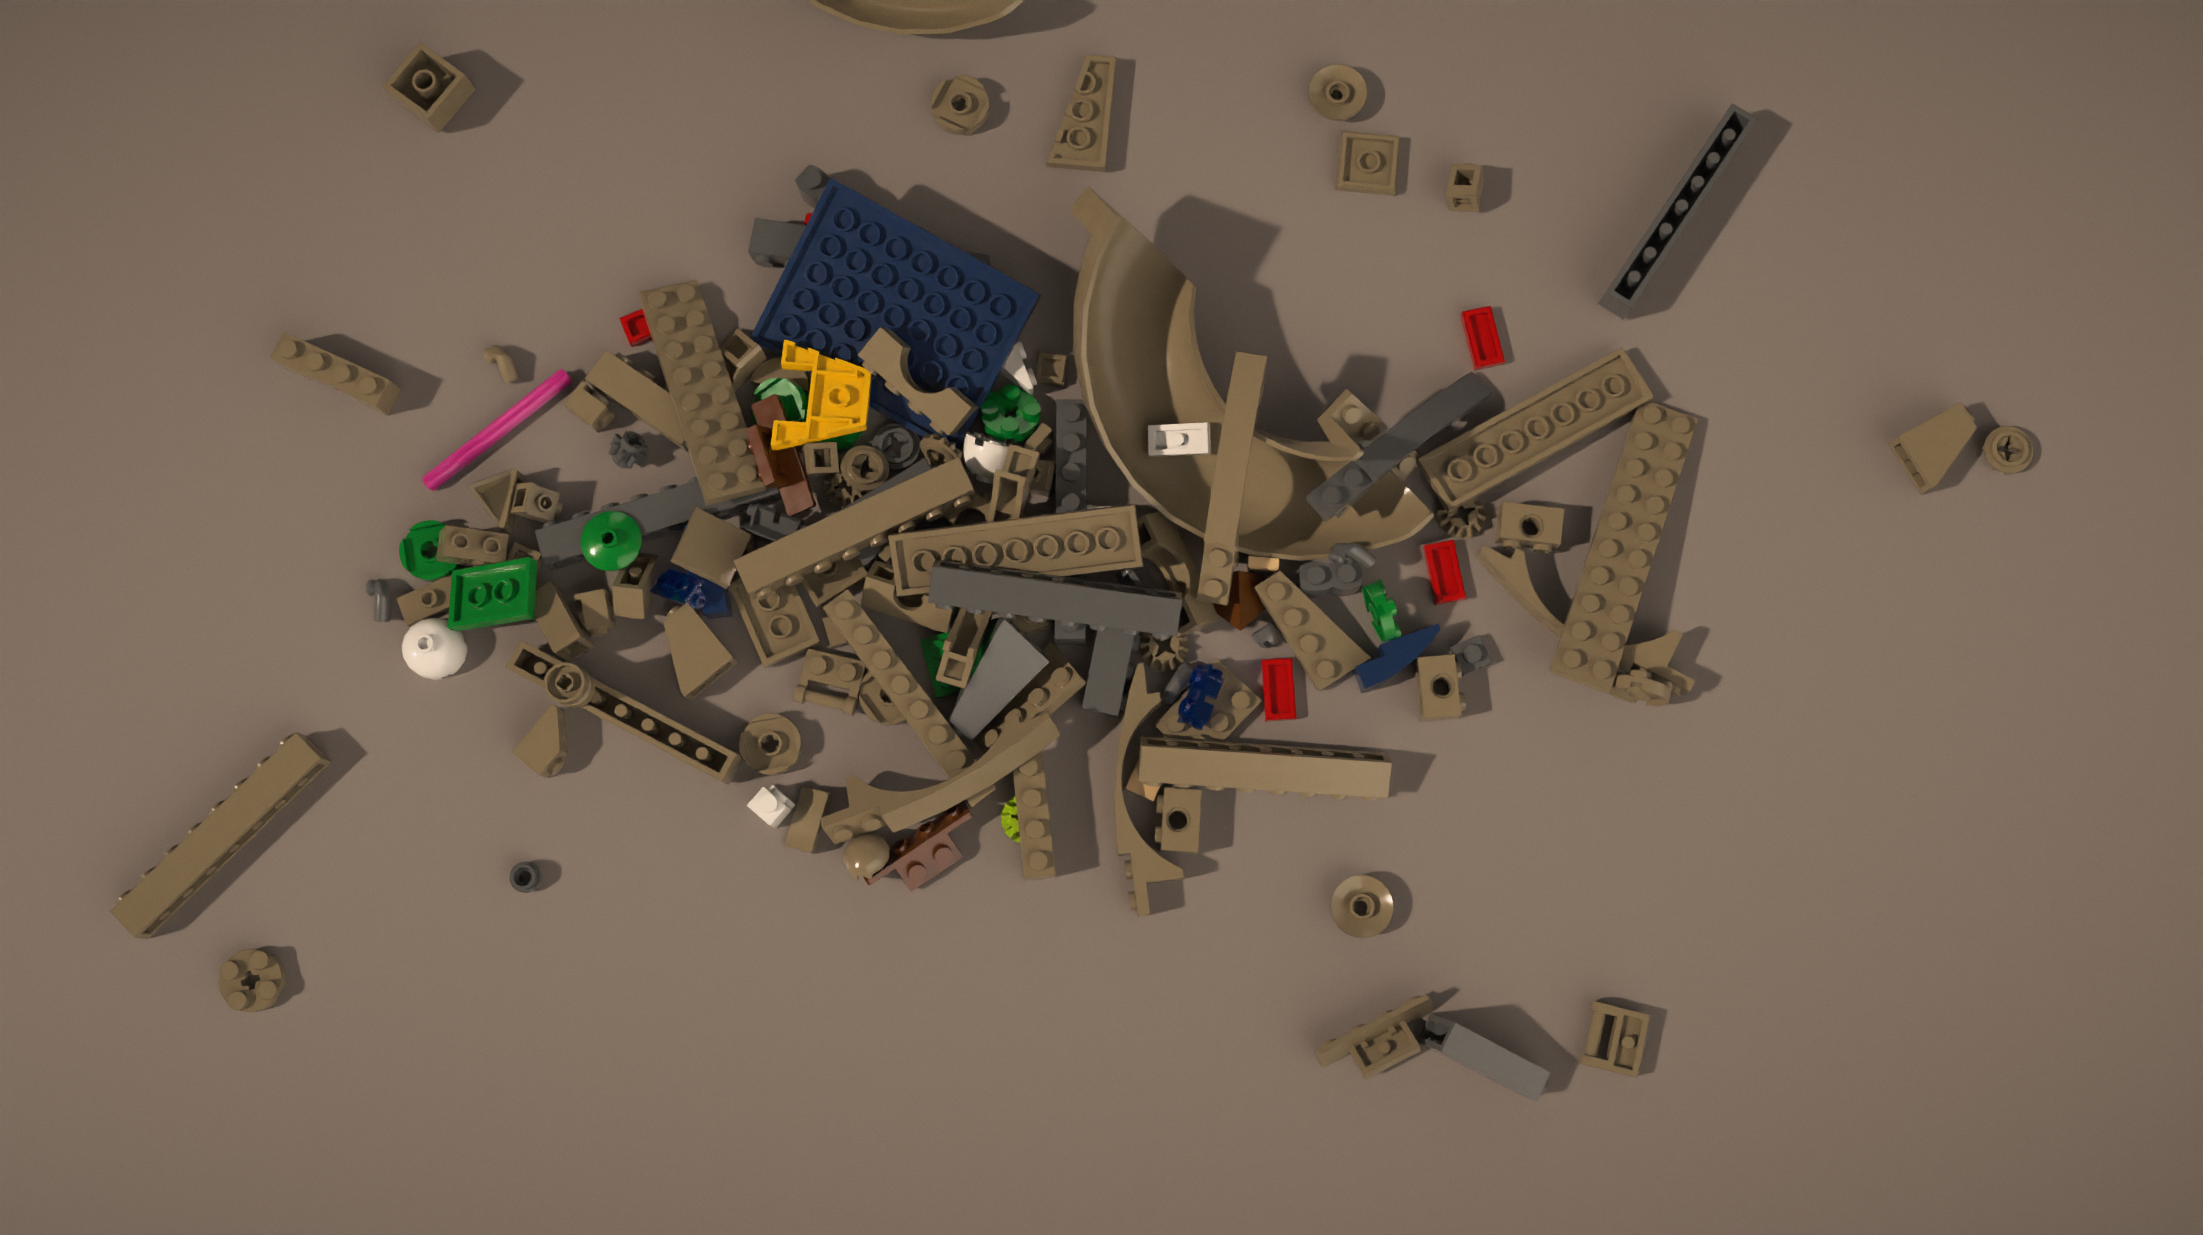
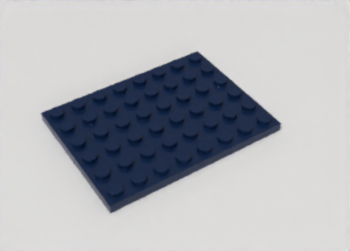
[750,178,1042,449]

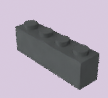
[1082,627,1141,717]

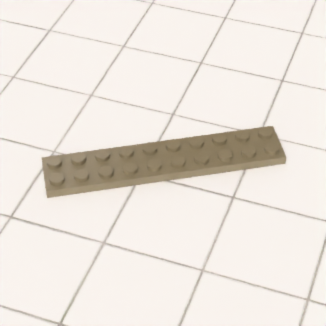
[1549,402,1698,694]

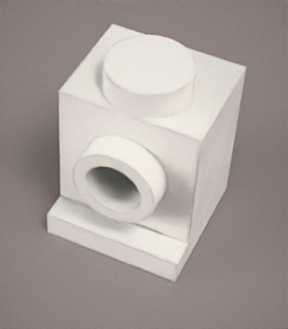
[747,785,796,828]

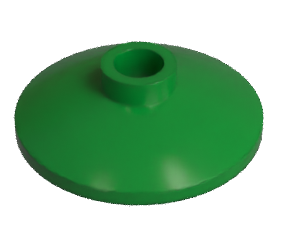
[580,511,642,571]

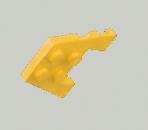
[771,340,872,451]

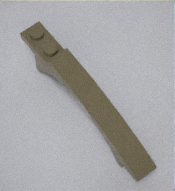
[1197,351,1268,605]
[936,444,1040,689]
[1476,545,1695,696]
[1114,663,1184,917]
[821,712,1061,844]

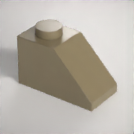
[612,553,659,619]
[512,704,568,778]

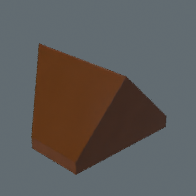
[1212,571,1268,631]

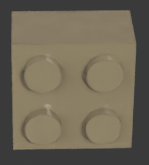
[382,42,476,133]

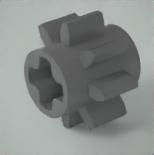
[608,431,648,469]

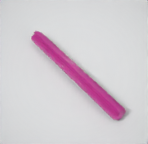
[422,369,572,491]

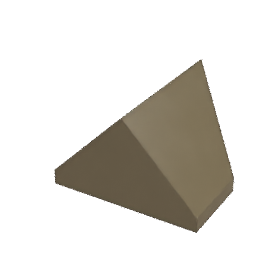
[719,328,768,392]
[466,469,525,535]

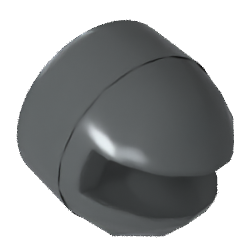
[1251,622,1278,648]

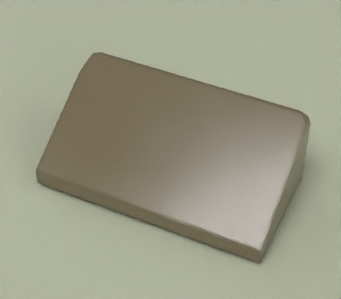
[784,786,832,854]

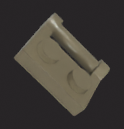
[793,649,867,716]
[1579,1001,1650,1078]

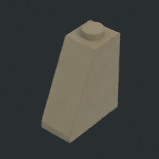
[1888,402,1977,495]
[534,581,596,663]
[663,602,738,701]

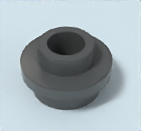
[510,862,542,893]

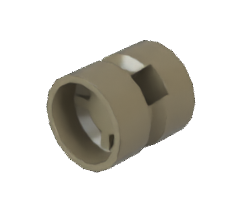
[544,662,595,708]

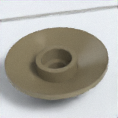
[1308,64,1367,121]
[1330,875,1394,938]

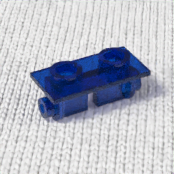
[650,569,707,609]
[1177,665,1224,730]

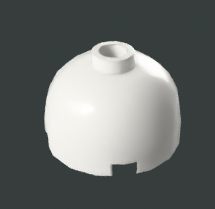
[962,432,1024,484]
[401,618,468,680]

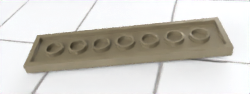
[639,280,766,506]
[1416,347,1655,513]
[888,504,1143,596]

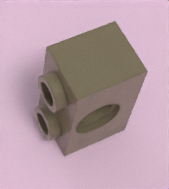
[1495,502,1564,554]
[436,525,509,567]
[1414,654,1466,722]
[1155,787,1202,854]

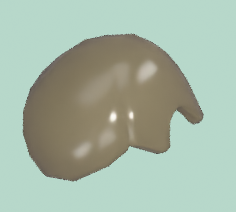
[843,834,890,881]

